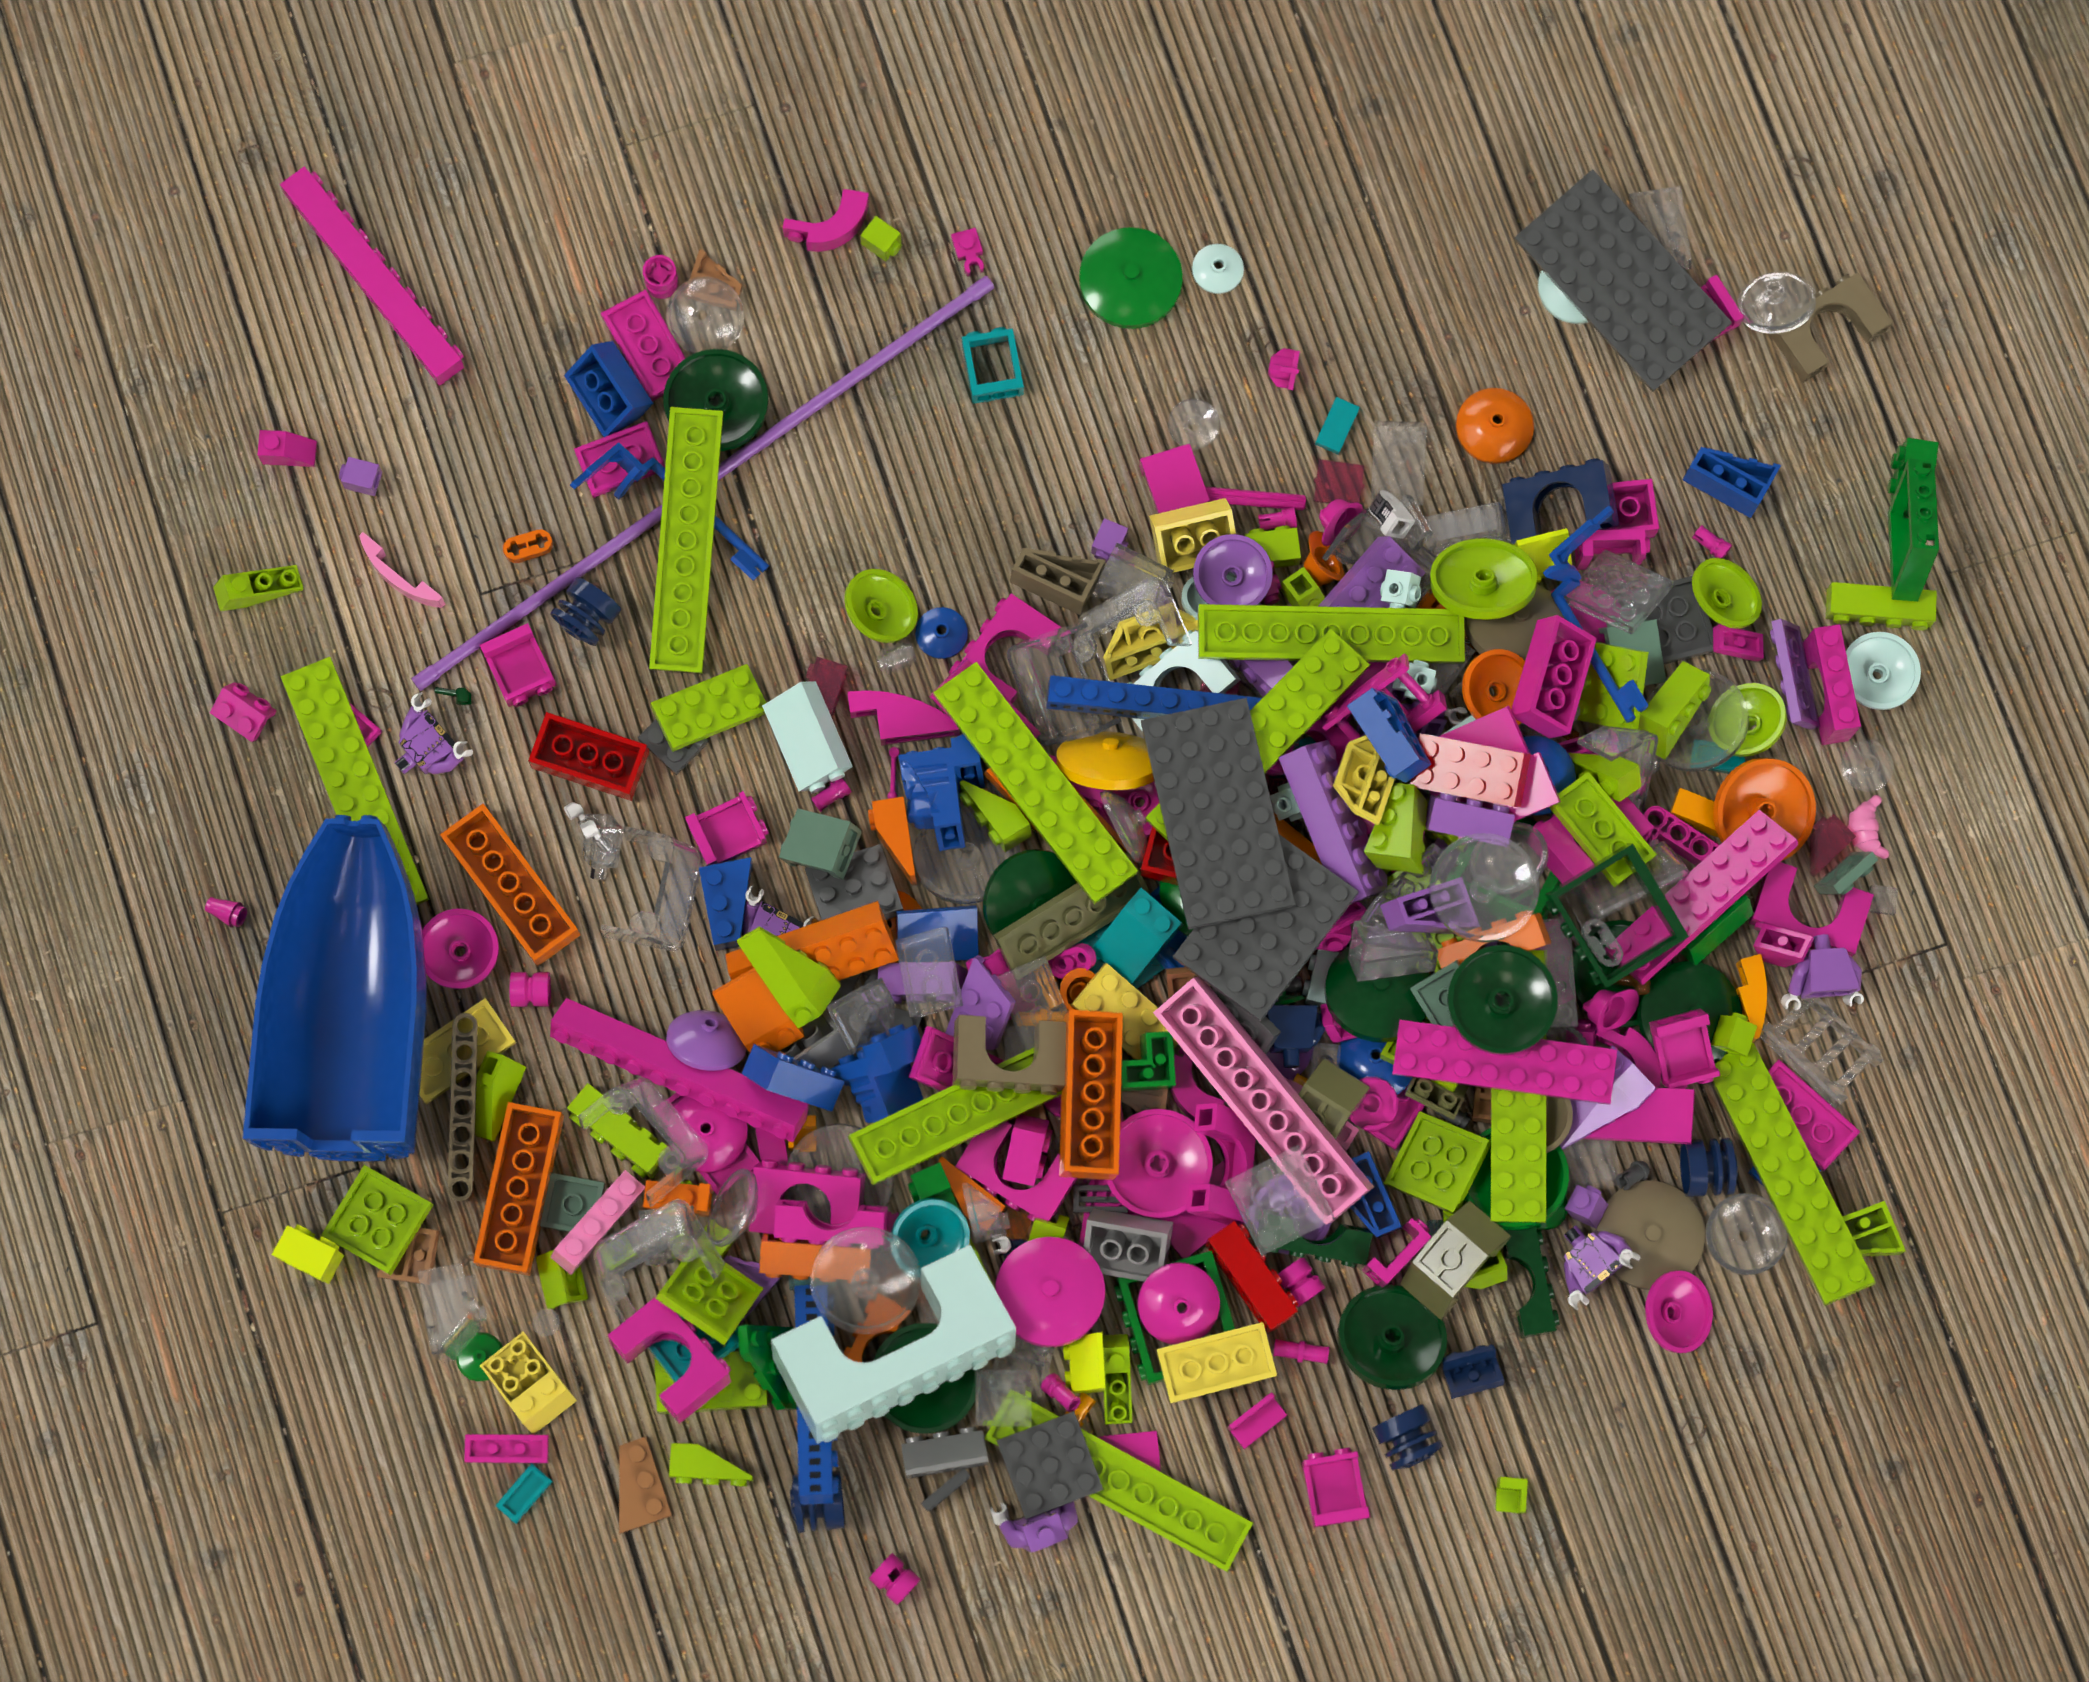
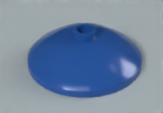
[1523,736,1576,815]
[1336,1037,1412,1095]

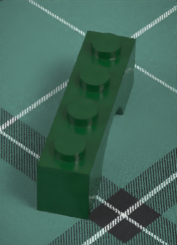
[1256,1209,1373,1268]
[1503,1226,1559,1339]

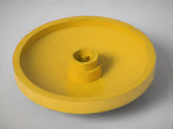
[1056,732,1154,790]

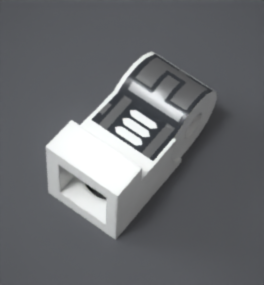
[1369,490,1416,539]

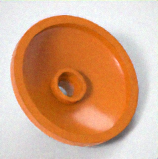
[1456,388,1534,464]
[1462,649,1525,725]

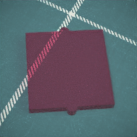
[1313,459,1364,504]

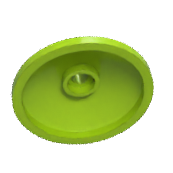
[1692,558,1762,629]
[844,569,918,643]
[1709,683,1787,757]

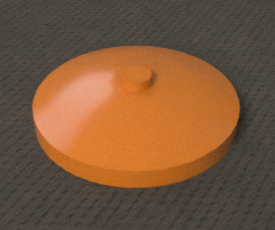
[1713,758,1816,862]

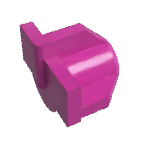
[1268,348,1300,390]

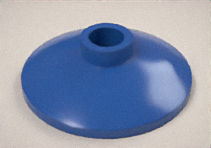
[915,607,968,659]

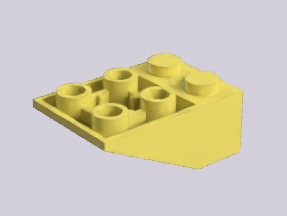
[480,1331,577,1435]

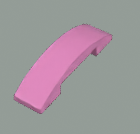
[359,532,445,608]

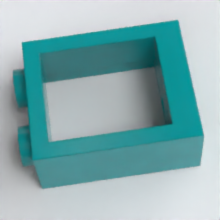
[962,327,1024,404]

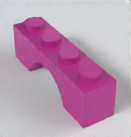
[774,1199,888,1248]

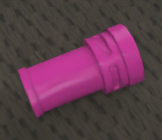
[1258,507,1297,530]
[1692,525,1733,559]
[811,778,852,812]
[1041,1373,1081,1412]

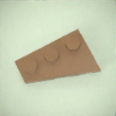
[619,1436,672,1534]

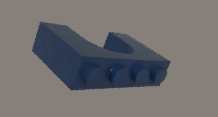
[1502,458,1620,545]

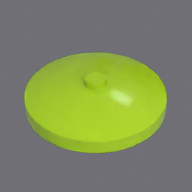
[1430,538,1537,620]

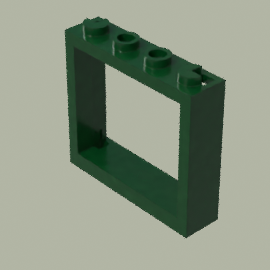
[1545,843,1689,988]

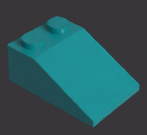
[1093,888,1184,984]

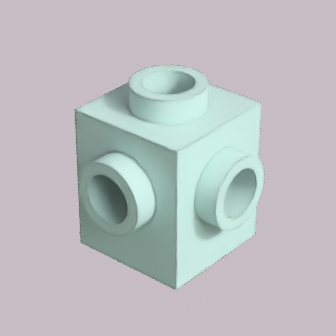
[1380,569,1421,608]
[1392,660,1437,700]
[1270,783,1303,822]

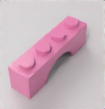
[551,1170,645,1275]

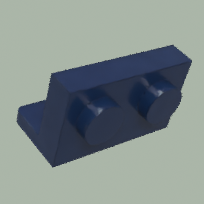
[1442,1345,1504,1399]

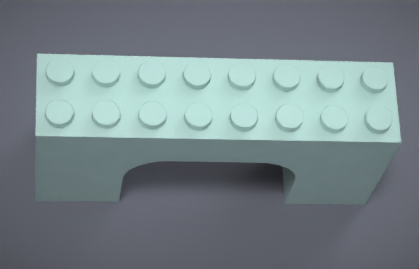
[771,1245,1016,1444]

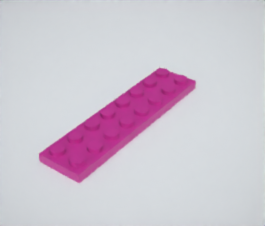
[1604,810,1798,985]
[1392,1020,1617,1105]

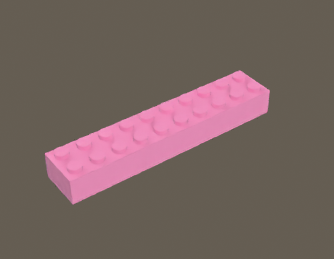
[1153,977,1374,1225]

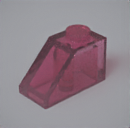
[806,657,848,719]
[1810,814,1856,877]

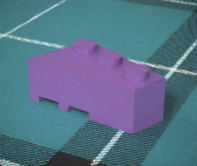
[1380,877,1480,935]

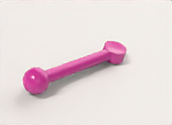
[887,747,900,799]

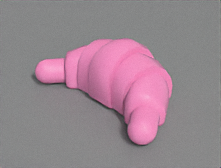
[1847,795,1889,859]

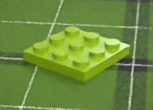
[1574,642,1649,731]
[1384,1111,1491,1214]
[321,1165,434,1275]
[655,1243,764,1345]

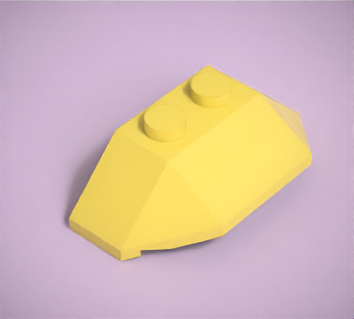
[1103,604,1198,680]
[1333,735,1395,825]

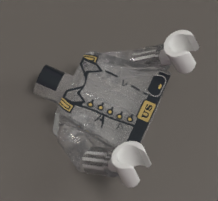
[564,802,623,880]

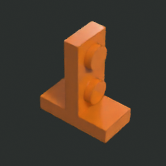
[643,1180,713,1218]

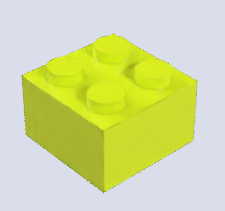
[272,1224,344,1285]

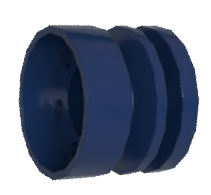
[550,577,621,646]
[1680,1138,1738,1197]
[1372,1404,1444,1471]
[790,1470,845,1533]

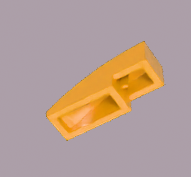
[1670,788,1719,838]
[1736,954,1767,1042]

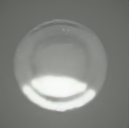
[532,1309,560,1337]

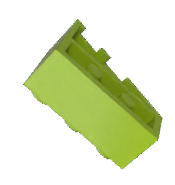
[1638,661,1711,760]
[1364,783,1427,874]
[1843,1201,1906,1256]

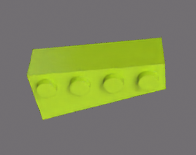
[567,1083,673,1179]

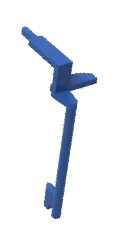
[570,442,770,581]
[1543,506,1648,723]

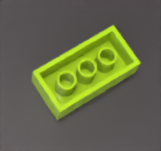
[654,1351,769,1415]

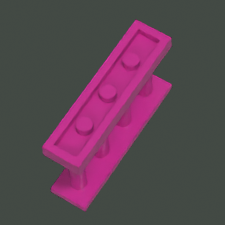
[1322,653,1447,741]

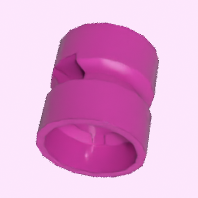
[643,255,679,299]
[510,972,551,1007]
[1278,1258,1326,1308]
[869,1553,921,1605]

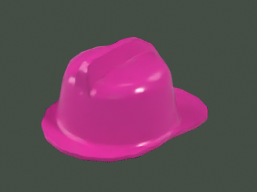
[1319,499,1364,546]
[1583,989,1639,1033]

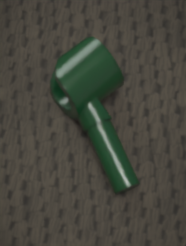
[435,687,471,705]

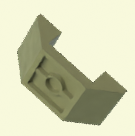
[1298,1058,1370,1140]
[1405,1077,1469,1120]
[1400,1201,1512,1320]

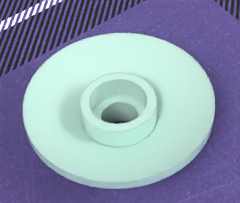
[1192,244,1244,294]

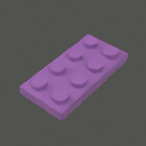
[1770,619,1820,730]

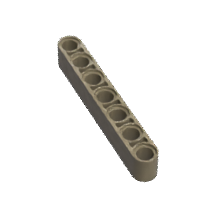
[448,1013,478,1201]

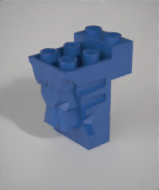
[899,734,985,851]
[831,1024,924,1123]

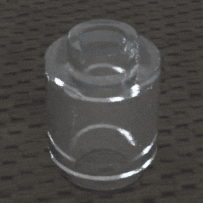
[876,642,917,675]

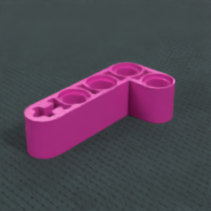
[1643,806,1719,866]

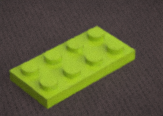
[650,664,766,752]
[1549,771,1657,888]

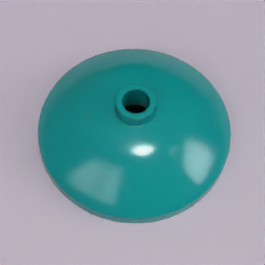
[890,1198,970,1279]

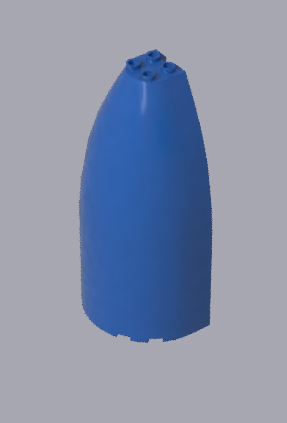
[242,815,426,1162]

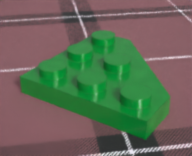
[738,1325,797,1410]

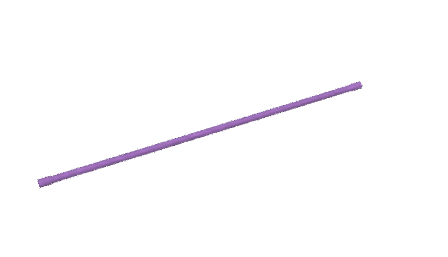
[411,276,994,691]

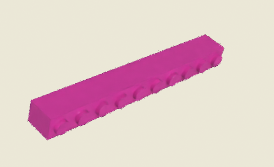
[280,166,464,386]
[550,998,809,1142]

